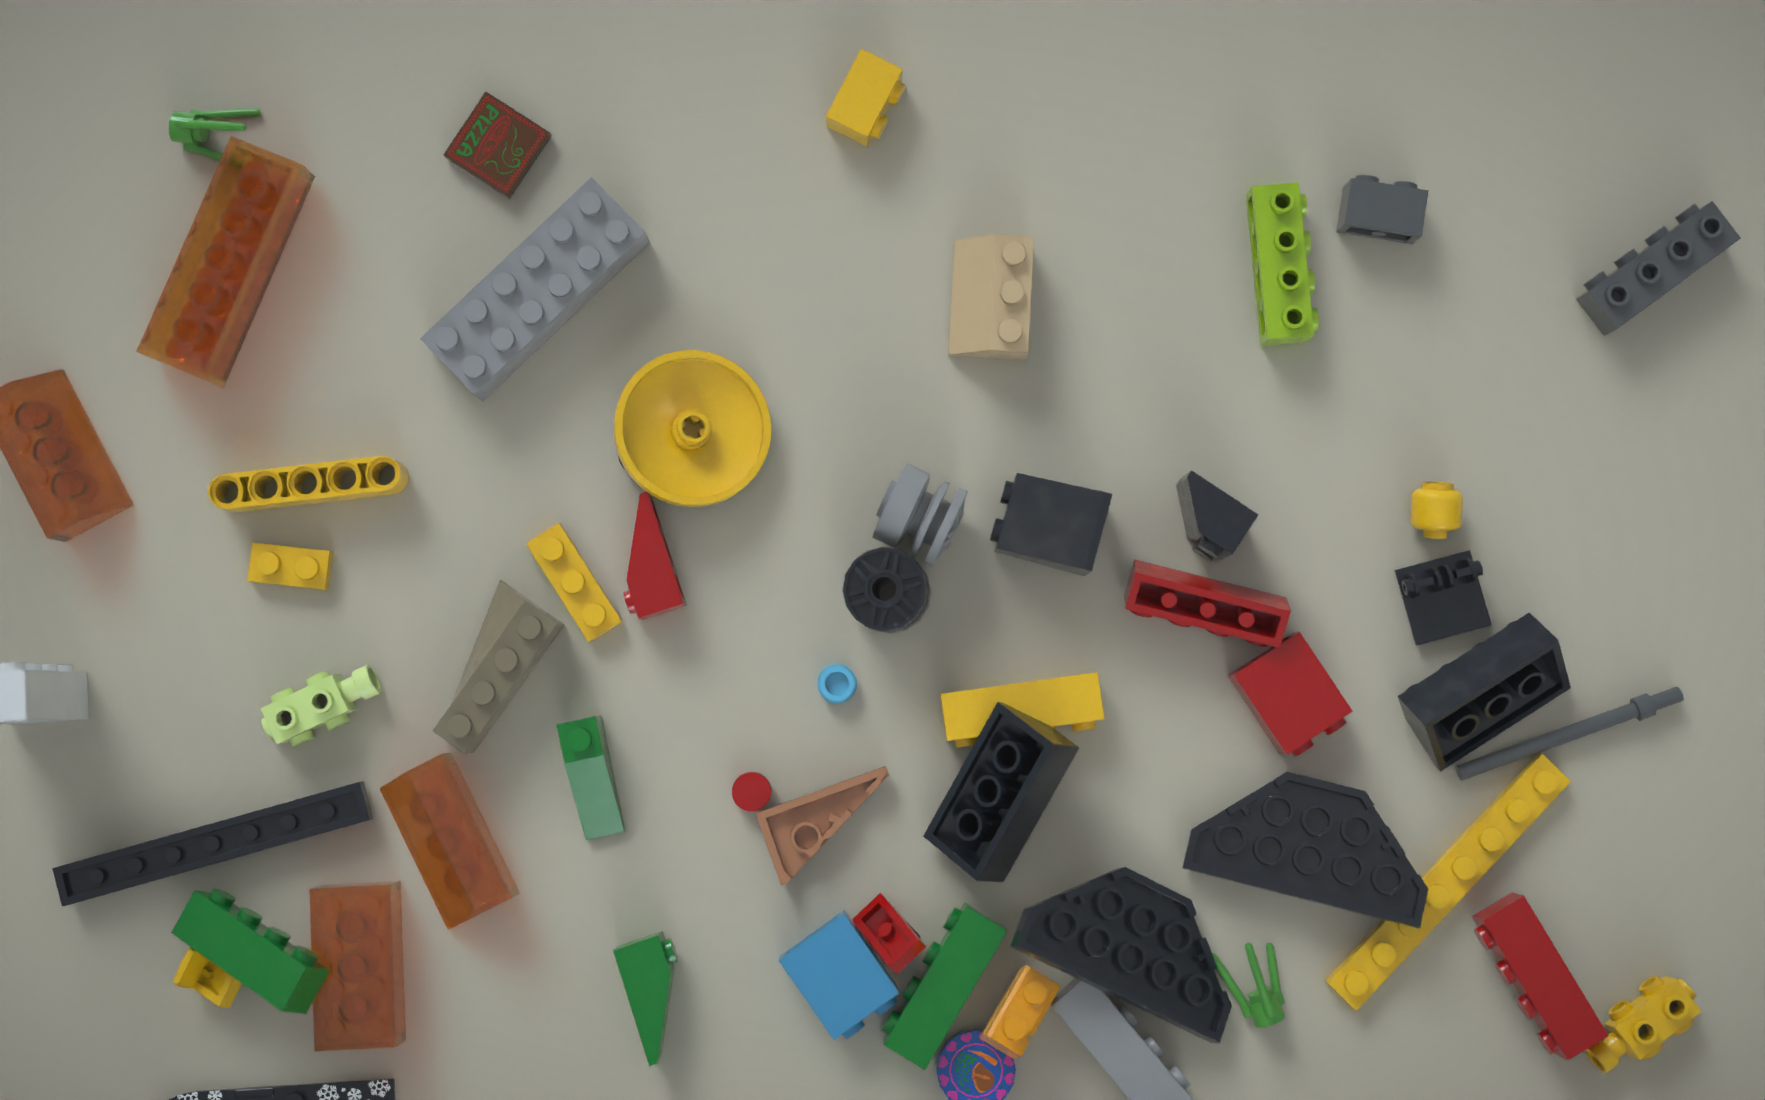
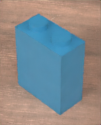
[778,910,899,1040]

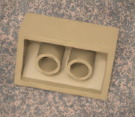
[948,234,1034,360]

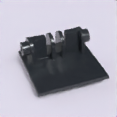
[1394,550,1492,646]

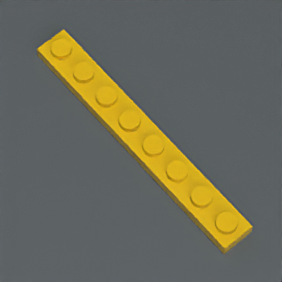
[1325,754,1571,1011]

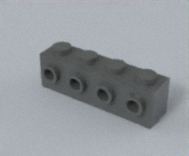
[1576,201,1741,336]

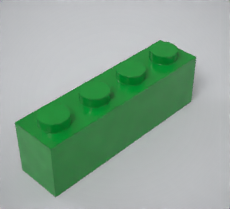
[171,889,330,1014]
[881,903,1007,1070]

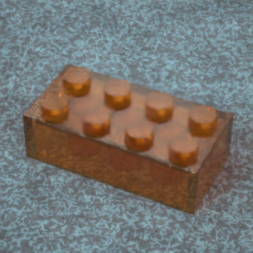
[309,881,406,1052]

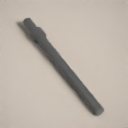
[1455,686,1684,781]

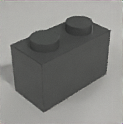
[1336,175,1429,244]

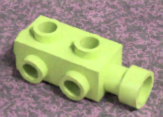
[260,665,382,747]

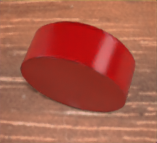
[732,772,772,812]

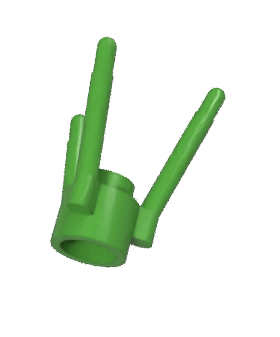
[168,109,261,169]
[1212,943,1285,1028]

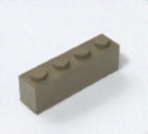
[433,580,565,754]

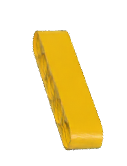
[208,456,409,512]

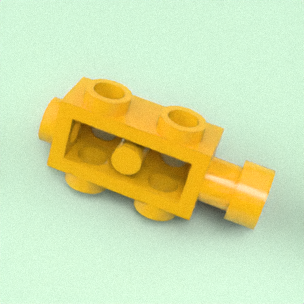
[1585,975,1702,1074]

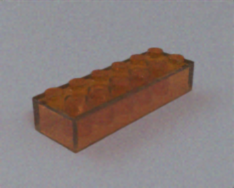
[136,136,315,388]

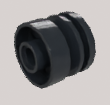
[842,547,931,633]

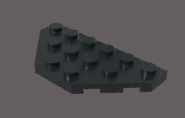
[1182,772,1428,928]
[1010,867,1232,1043]

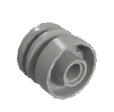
[872,463,968,566]

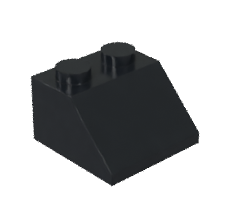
[1176,470,1258,561]

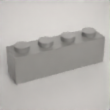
[1051,978,1193,1100]

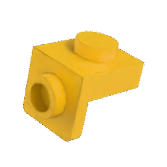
[172,947,242,1008]

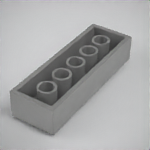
[420,177,650,402]

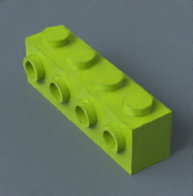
[1246,182,1319,346]

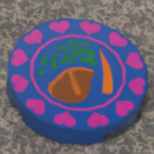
[936,1029,1016,1100]

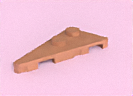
[756,766,889,886]

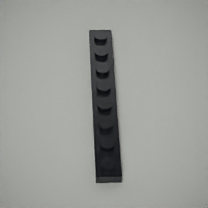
[52,781,373,907]

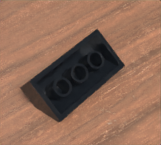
[1398,613,1571,772]
[923,702,1080,882]

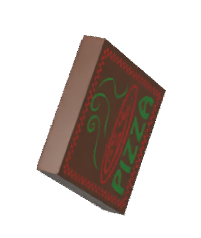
[443,92,552,199]

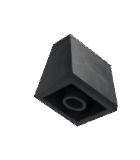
[990,473,1113,576]

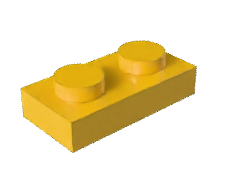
[247,542,334,591]

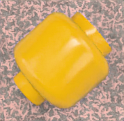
[1410,481,1463,539]

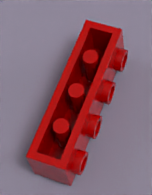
[1124,559,1291,648]
[1472,892,1609,1061]

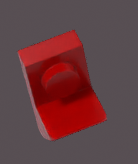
[852,893,926,974]

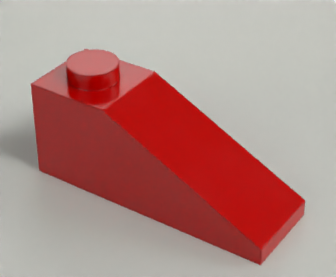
[623,492,687,620]

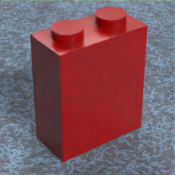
[1228,632,1353,757]

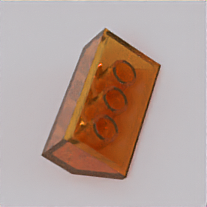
[0,369,134,542]
[379,753,520,930]

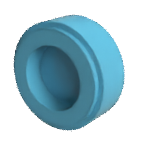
[817,664,857,703]

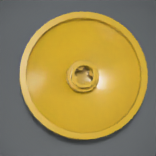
[613,350,771,507]

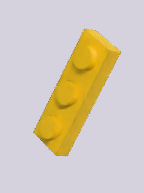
[526,523,623,643]

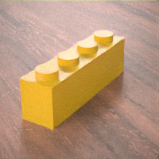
[940,672,1105,748]

